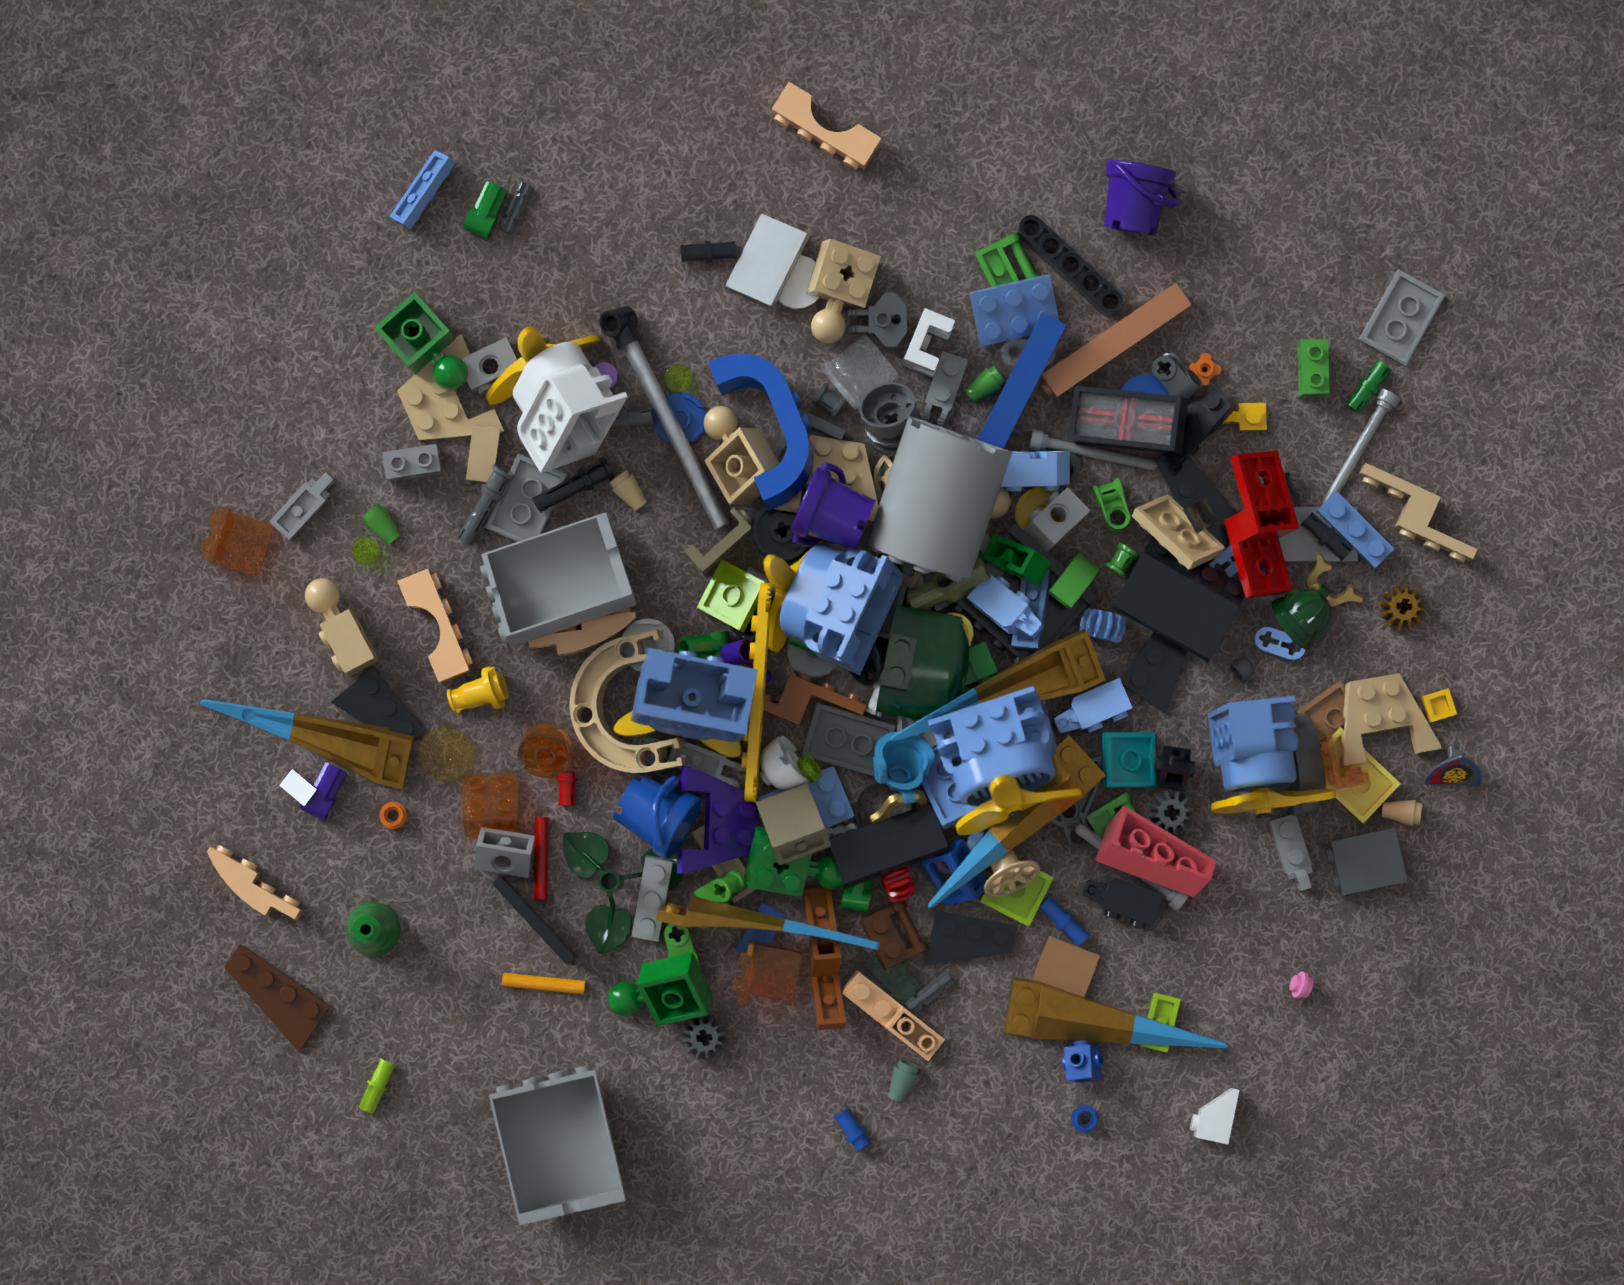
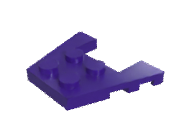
[677,766,758,874]

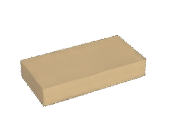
[466,425,500,482]

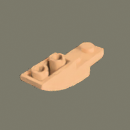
[528,608,637,656]
[207,845,303,919]
[841,970,945,1061]

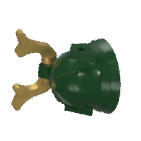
[1271,552,1363,650]

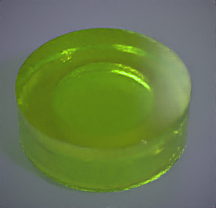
[664,365,692,393]
[352,537,380,565]
[797,755,822,783]

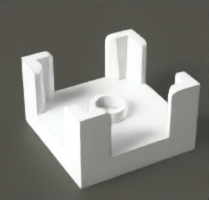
[903,308,955,378]

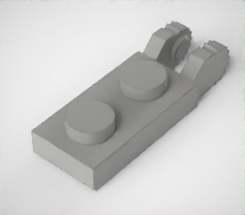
[921,351,968,427]
[667,741,746,788]

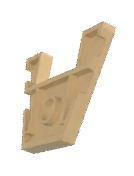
[397,334,505,441]
[774,435,879,525]
[1340,673,1441,768]

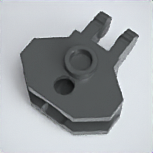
[847,292,907,351]

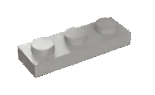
[631,855,673,942]

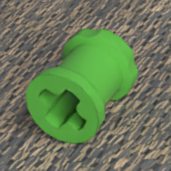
[1105,543,1139,579]

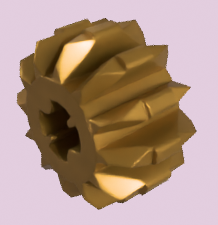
[1379,584,1426,631]

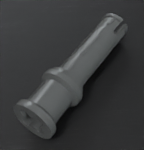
[457,464,515,545]

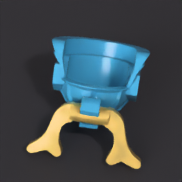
[870,731,935,824]

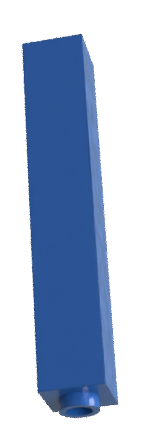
[977,313,1066,448]

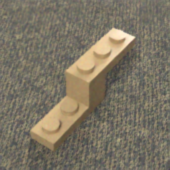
[1358,463,1478,563]

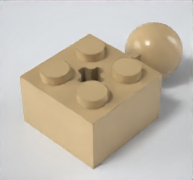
[806,239,881,344]
[703,406,779,506]
[305,578,379,676]

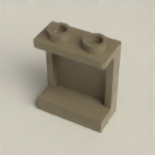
[684,507,753,576]
[756,783,831,866]

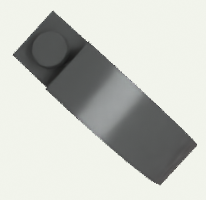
[1290,714,1326,816]

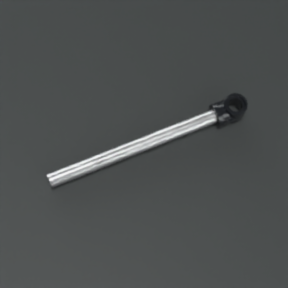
[600,306,730,530]

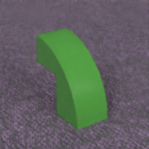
[1047,551,1100,609]

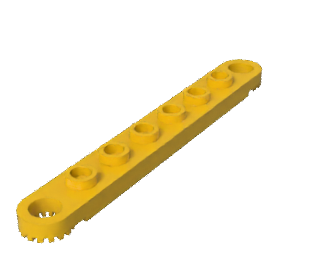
[742,583,772,802]

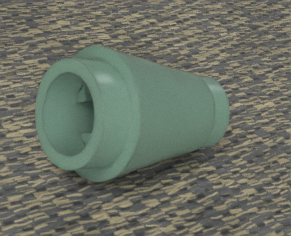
[888,1059,920,1102]

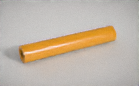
[502,973,585,995]

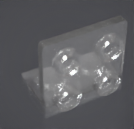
[820,334,899,410]

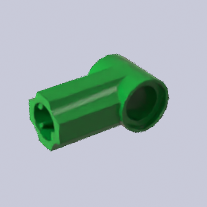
[463,181,508,240]
[677,631,730,659]
[840,879,872,914]

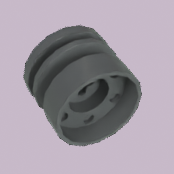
[859,382,922,456]

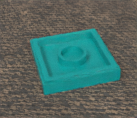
[1102,732,1156,788]

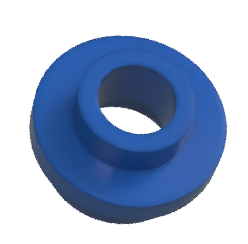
[1071,1105,1099,1133]

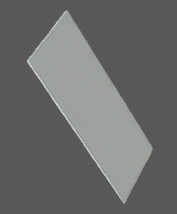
[280,769,317,806]

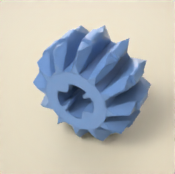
[1079,608,1126,643]

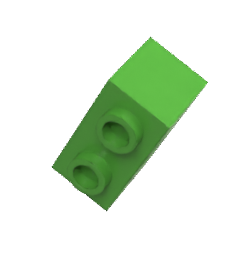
[1297,339,1329,398]

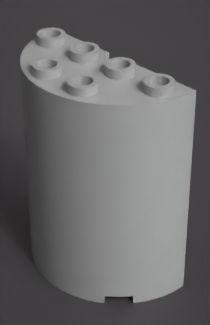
[867,416,1012,582]
[480,512,637,647]
[489,1064,627,1226]

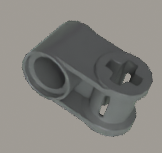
[1152,352,1203,400]

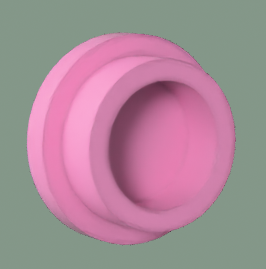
[1289,971,1313,999]

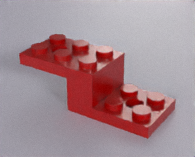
[1224,450,1299,598]

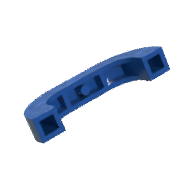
[708,353,814,511]

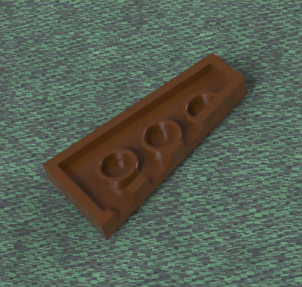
[224,944,331,1052]

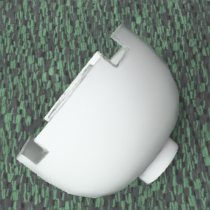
[760,736,812,791]

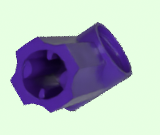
[720,639,773,685]
[300,762,347,821]

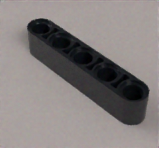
[1018,215,1123,317]

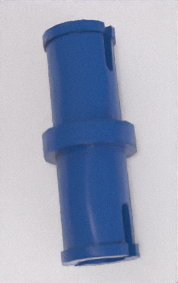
[1039,896,1090,946]

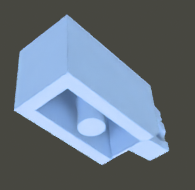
[967,574,1044,639]
[1054,678,1132,734]

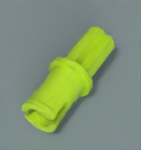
[359,1058,396,1114]

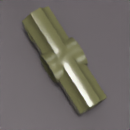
[906,556,991,610]

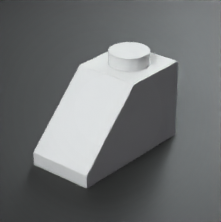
[1190,1088,1239,1144]

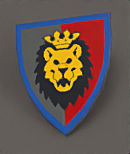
[1424,746,1482,786]

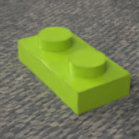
[1140,992,1181,1053]

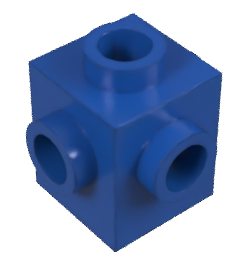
[1062,1041,1104,1083]

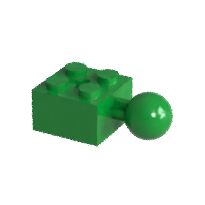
[374,292,468,390]
[744,826,844,897]
[607,952,713,1026]

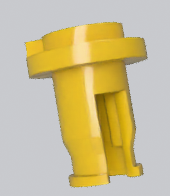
[447,666,509,714]

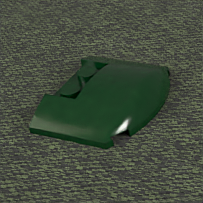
[876,604,969,720]

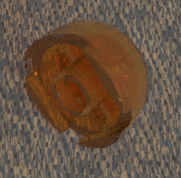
[518,722,573,778]

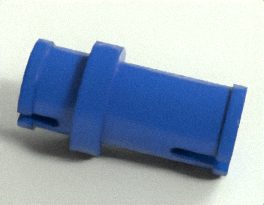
[834,1108,871,1152]

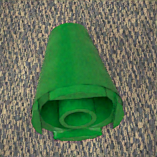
[346,902,401,957]

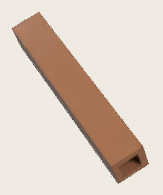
[1039,283,1191,400]

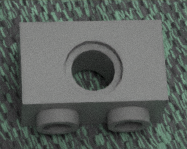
[462,337,517,394]
[382,444,443,482]
[1024,487,1091,553]
[474,827,535,878]

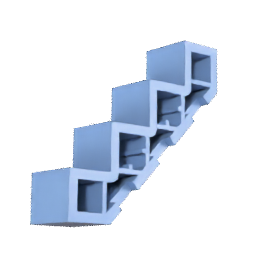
[1001,450,1070,491]

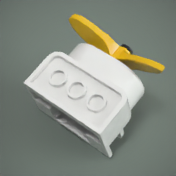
[486,326,628,473]

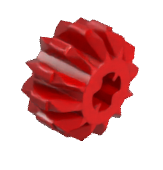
[879,867,915,903]

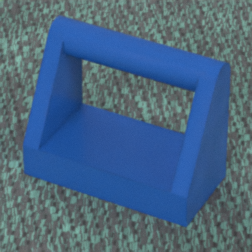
[921,839,986,905]

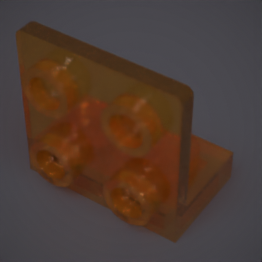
[1320,732,1370,789]
[462,772,521,839]

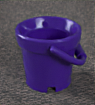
[1103,159,1181,236]
[790,462,876,550]

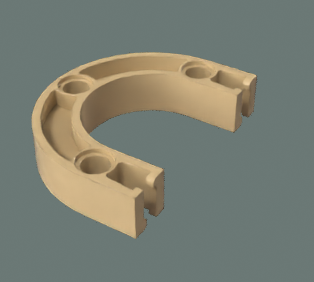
[570,630,688,773]

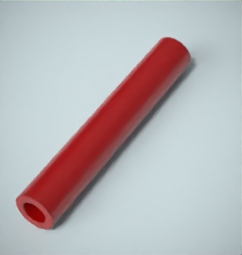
[534,817,549,900]

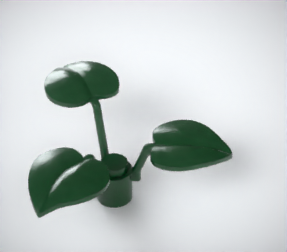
[563,832,684,954]

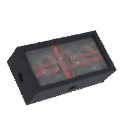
[1068,385,1189,455]

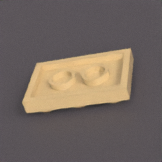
[1131,494,1225,570]

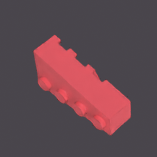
[1095,806,1216,897]

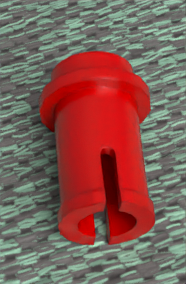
[556,773,578,806]

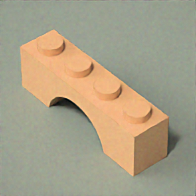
[772,82,881,170]
[398,569,473,684]

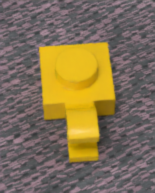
[1222,403,1267,431]

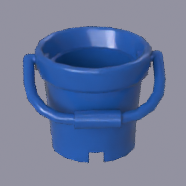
[613,773,702,860]

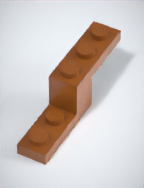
[764,672,867,726]
[802,887,846,1030]

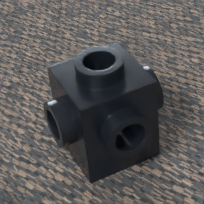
[1154,746,1195,792]

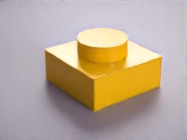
[1421,688,1457,723]

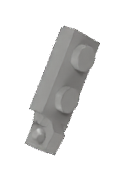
[269,472,336,541]
[1268,814,1313,891]

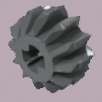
[1147,790,1194,836]
[681,1015,728,1061]

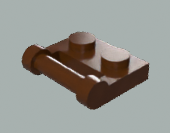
[859,900,929,971]

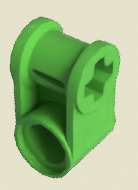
[1092,478,1130,533]
[693,869,746,904]
[664,924,701,968]

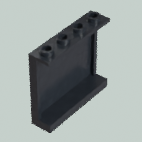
[949,523,1097,664]

